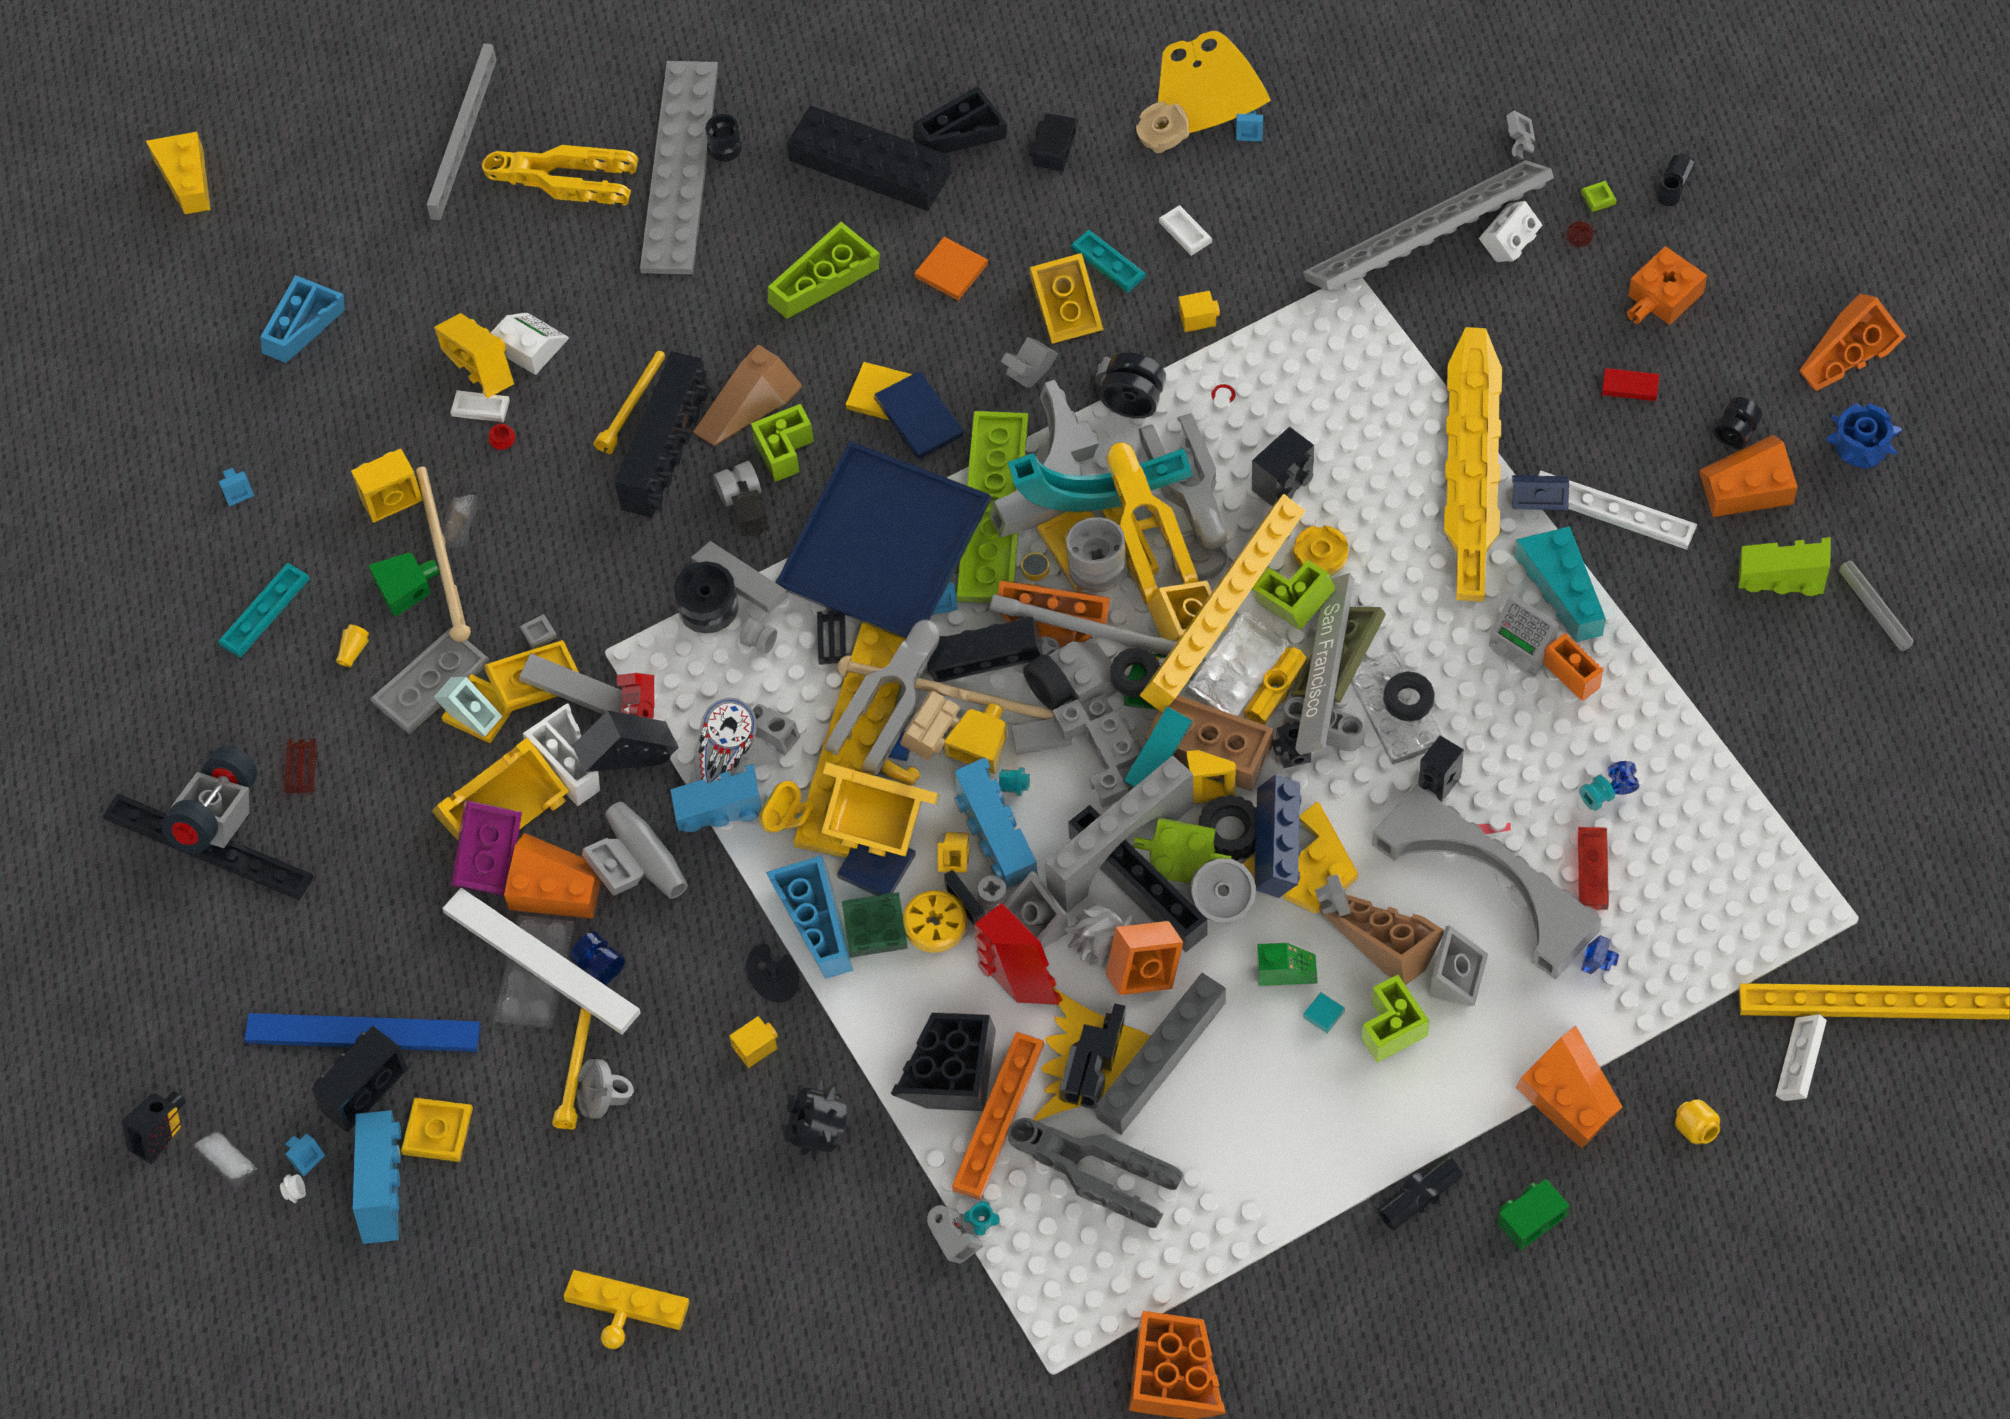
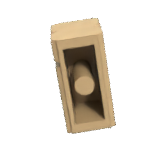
[900,691,960,760]

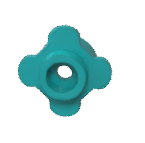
[964,1201,1000,1236]

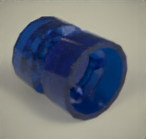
[570,931,625,985]

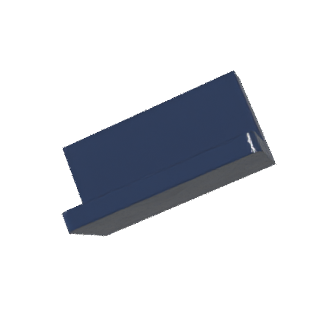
[1512,475,1569,510]

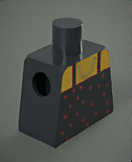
[122,1091,186,1165]

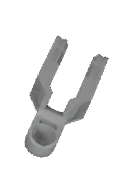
[1139,413,1227,549]
[825,620,940,776]

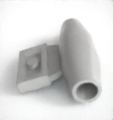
[582,802,688,899]

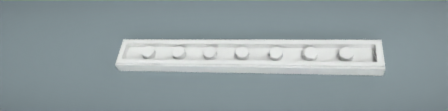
[442,888,641,1034]

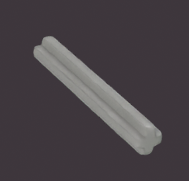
[1839,561,1914,651]

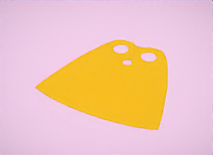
[1158,31,1271,133]

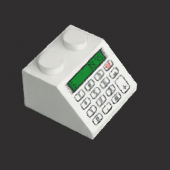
[491,313,569,375]

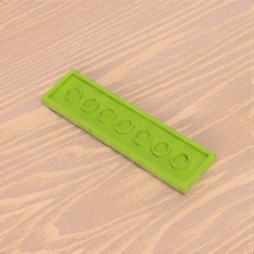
[957,411,1029,603]

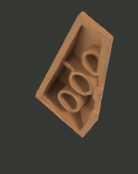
[693,345,802,446]
[1319,895,1444,985]

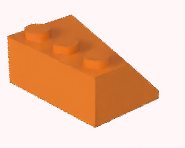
[504,833,601,919]
[1515,1025,1622,1149]
[1129,1311,1226,1419]

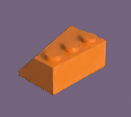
[1699,435,1798,517]

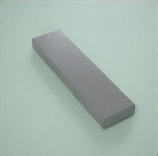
[691,541,788,613]
[519,654,623,714]

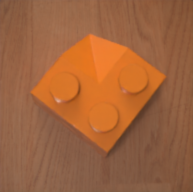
[1105,921,1183,995]

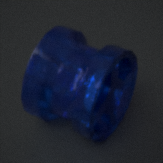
[1607,761,1640,795]

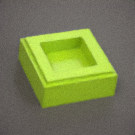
[1581,181,1617,212]

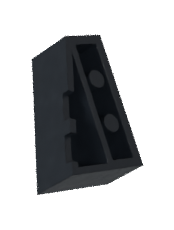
[913,86,1007,153]
[572,710,679,772]

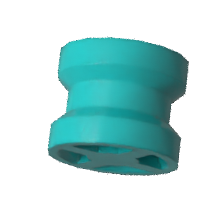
[1579,775,1615,811]

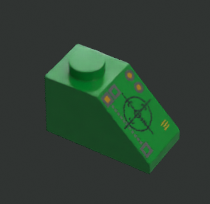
[1257,943,1318,986]

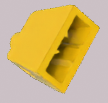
[944,703,1007,775]

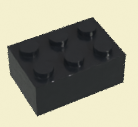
[311,1026,408,1133]

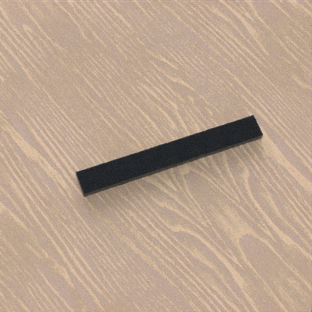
[103,793,314,901]

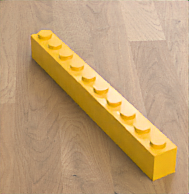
[1139,494,1305,713]

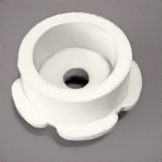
[280,1174,306,1203]

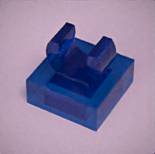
[1581,935,1619,974]

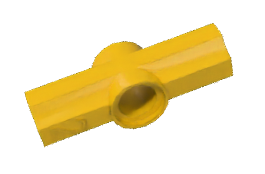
[1244,647,1308,725]

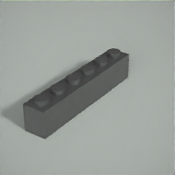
[1097,973,1226,1135]

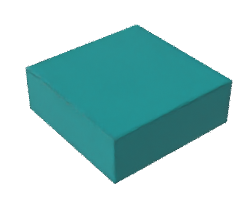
[1303,992,1345,1034]

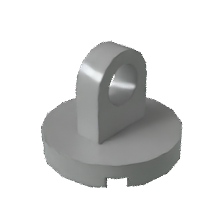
[576,1059,634,1119]

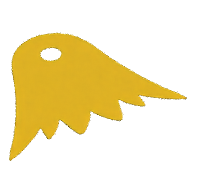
[1033,987,1151,1121]

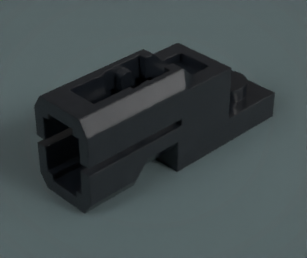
[1059,1003,1126,1109]

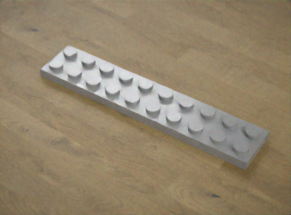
[640,61,718,274]
[1303,160,1554,291]

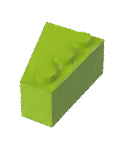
[1738,537,1831,596]

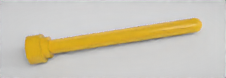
[594,351,665,454]
[552,1007,591,1130]

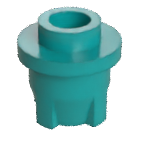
[999,768,1030,796]

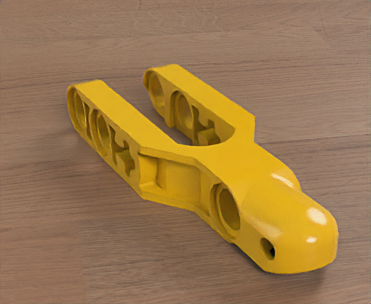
[482,145,638,205]
[1106,442,1199,604]

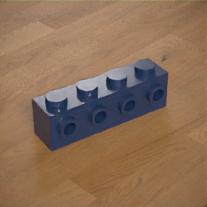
[1254,774,1302,898]

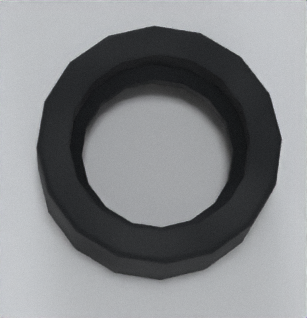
[1023,654,1073,710]

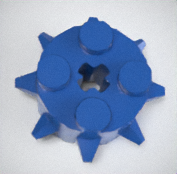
[1826,403,1902,469]

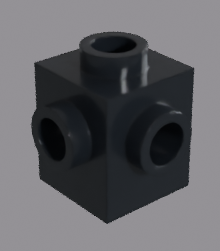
[1272,722,1311,769]

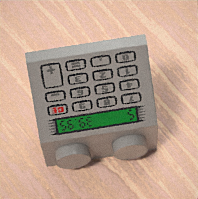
[1489,594,1559,676]

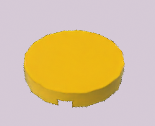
[1293,525,1349,575]

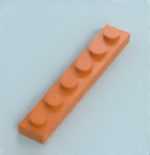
[952,1032,1044,1201]

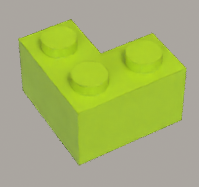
[751,404,814,482]
[1252,560,1336,631]
[1361,974,1429,1063]

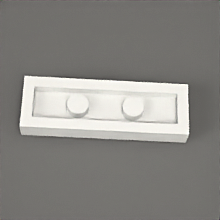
[1776,1014,1827,1101]

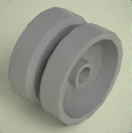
[1189,858,1256,923]

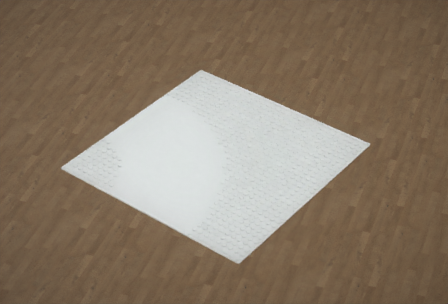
[605,278,1858,1375]

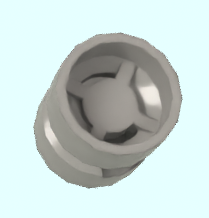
[713,461,762,507]

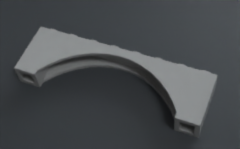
[1372,785,1602,980]

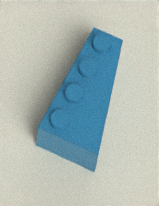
[353,1110,401,1244]

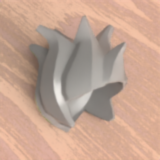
[1065,904,1133,966]

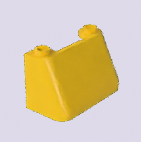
[432,737,569,840]

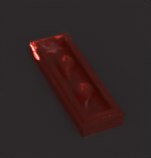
[1577,827,1609,910]

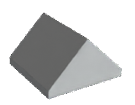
[1004,871,1068,948]
[1430,925,1488,1006]

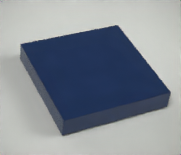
[837,844,916,901]

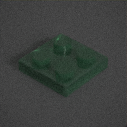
[842,892,908,958]

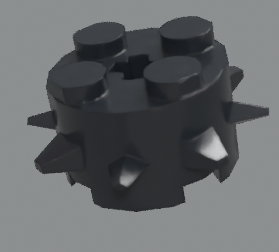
[784,1080,847,1161]

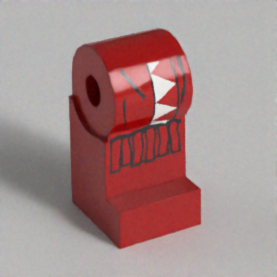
[617,673,655,719]

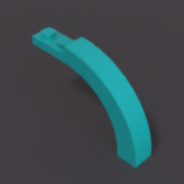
[1008,448,1193,512]

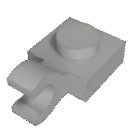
[1506,111,1535,160]

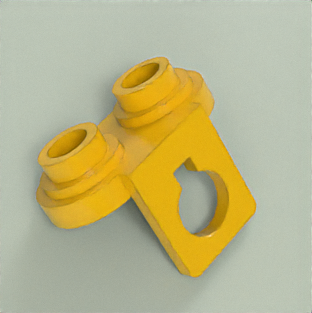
[759,781,815,833]

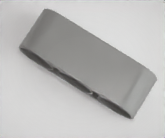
[1284,697,1363,751]

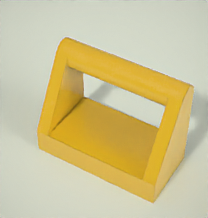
[1186,750,1236,804]

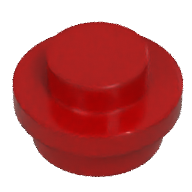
[488,424,515,450]

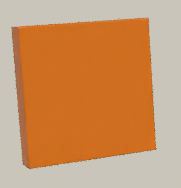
[914,237,988,301]

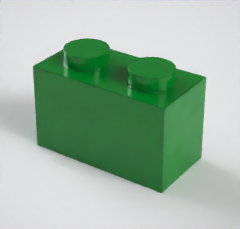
[1497,1179,1570,1250]

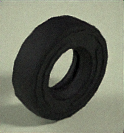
[1110,648,1160,698]
[1383,671,1435,722]

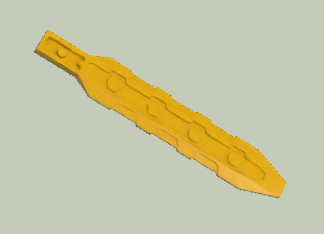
[1444,327,1502,602]

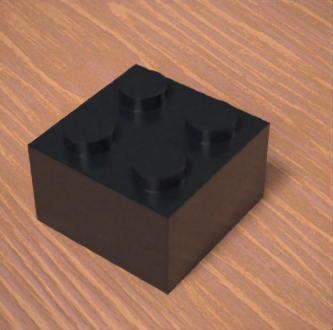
[1252,426,1314,506]

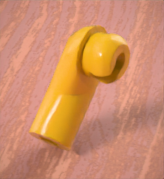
[880,758,920,786]

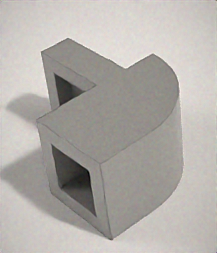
[1001,337,1058,388]

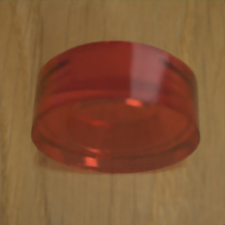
[1567,221,1594,247]

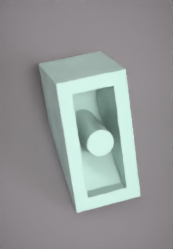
[434,677,502,736]

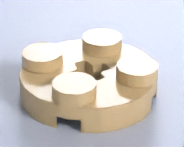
[1136,102,1189,153]

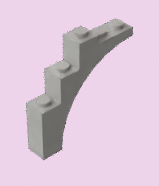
[989,380,1099,538]

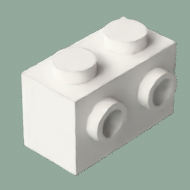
[1479,201,1542,262]

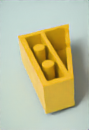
[146,132,210,214]
[434,313,514,399]

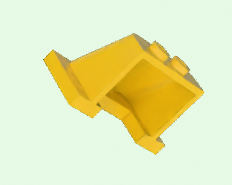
[821,762,941,857]

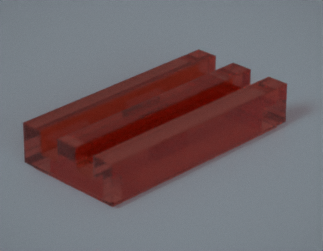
[285,739,317,794]

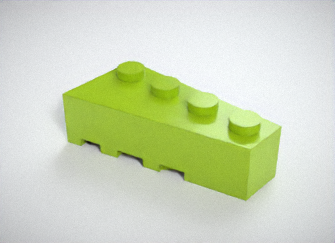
[768,222,880,319]

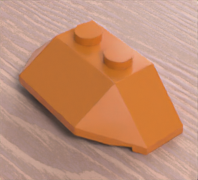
[998,581,1110,647]

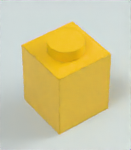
[1179,291,1220,332]
[729,1016,778,1068]

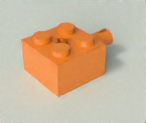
[1627,246,1707,325]

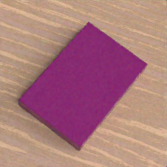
[451,801,522,897]

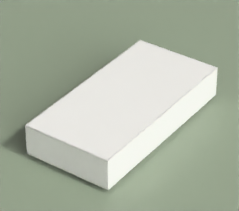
[1159,205,1212,256]
[451,390,510,422]

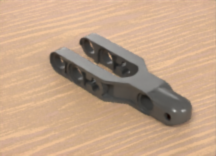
[1008,1118,1184,1228]

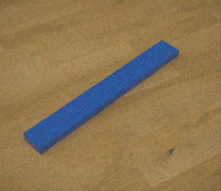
[244,1013,481,1052]

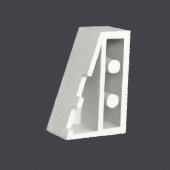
[523,703,600,806]

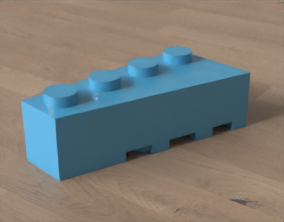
[954,757,1038,889]
[766,856,853,979]

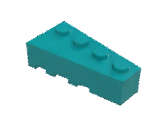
[1514,526,1606,642]

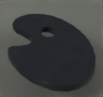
[746,943,799,1003]

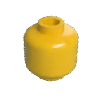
[1675,1099,1720,1145]

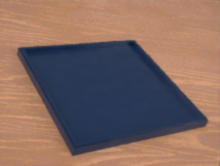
[775,441,992,640]

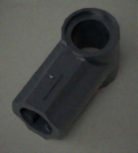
[1657,153,1695,206]

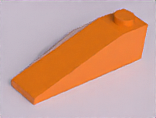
[1799,294,1906,391]

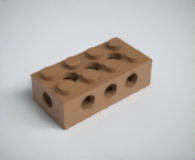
[1145,695,1273,792]

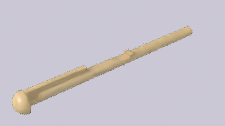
[416,467,471,642]
[838,656,1053,720]

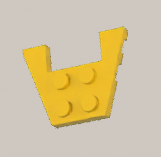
[1242,801,1358,914]

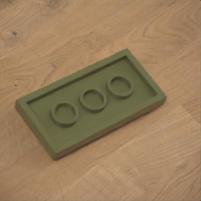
[1291,607,1386,703]

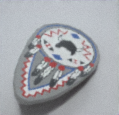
[695,698,758,783]

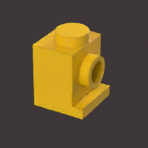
[937,832,969,873]

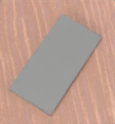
[370,627,490,734]

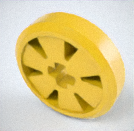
[903,890,967,953]

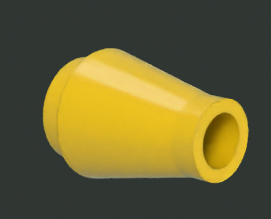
[336,625,369,668]

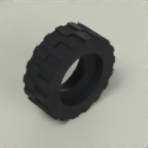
[1199,795,1256,861]

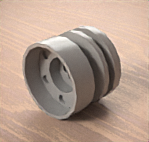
[1066,517,1127,592]

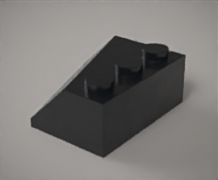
[891,1013,996,1111]

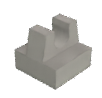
[1315,874,1351,917]

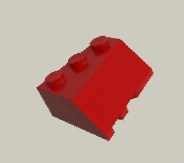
[975,903,1063,1005]

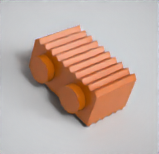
[1543,633,1603,701]

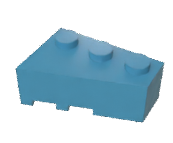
[260,275,345,363]
[671,764,762,832]

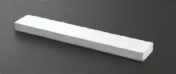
[1538,471,1697,550]

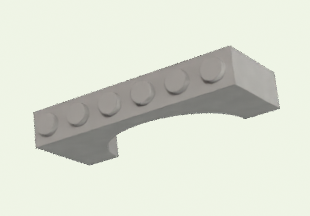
[1045,755,1193,913]

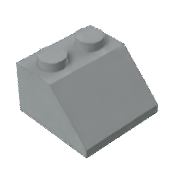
[1049,641,1118,703]

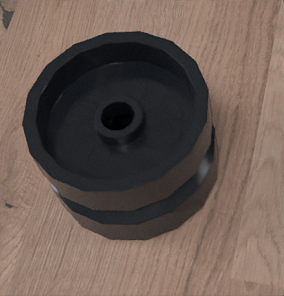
[1099,353,1166,419]
[674,561,739,634]

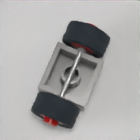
[162,746,258,854]

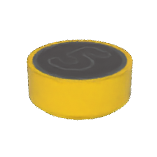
[1021,553,1049,581]

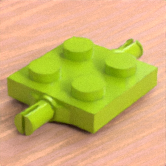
[1133,818,1232,884]

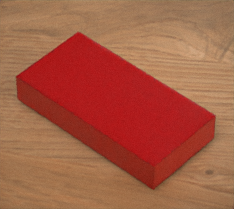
[1602,368,1659,401]

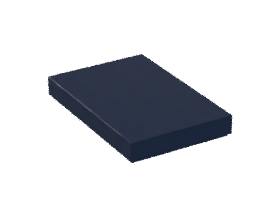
[874,371,964,459]

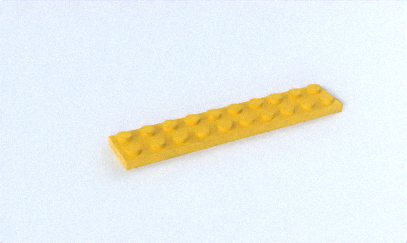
[793,622,905,858]

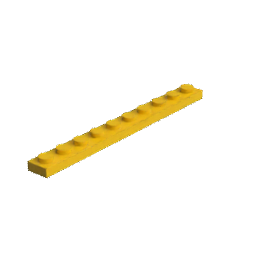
[1739,983,2010,1020]

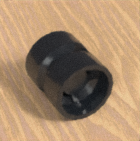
[705,114,742,162]
[1714,397,1763,449]

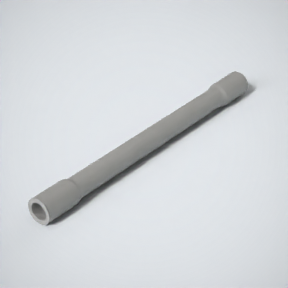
[990,594,1177,656]

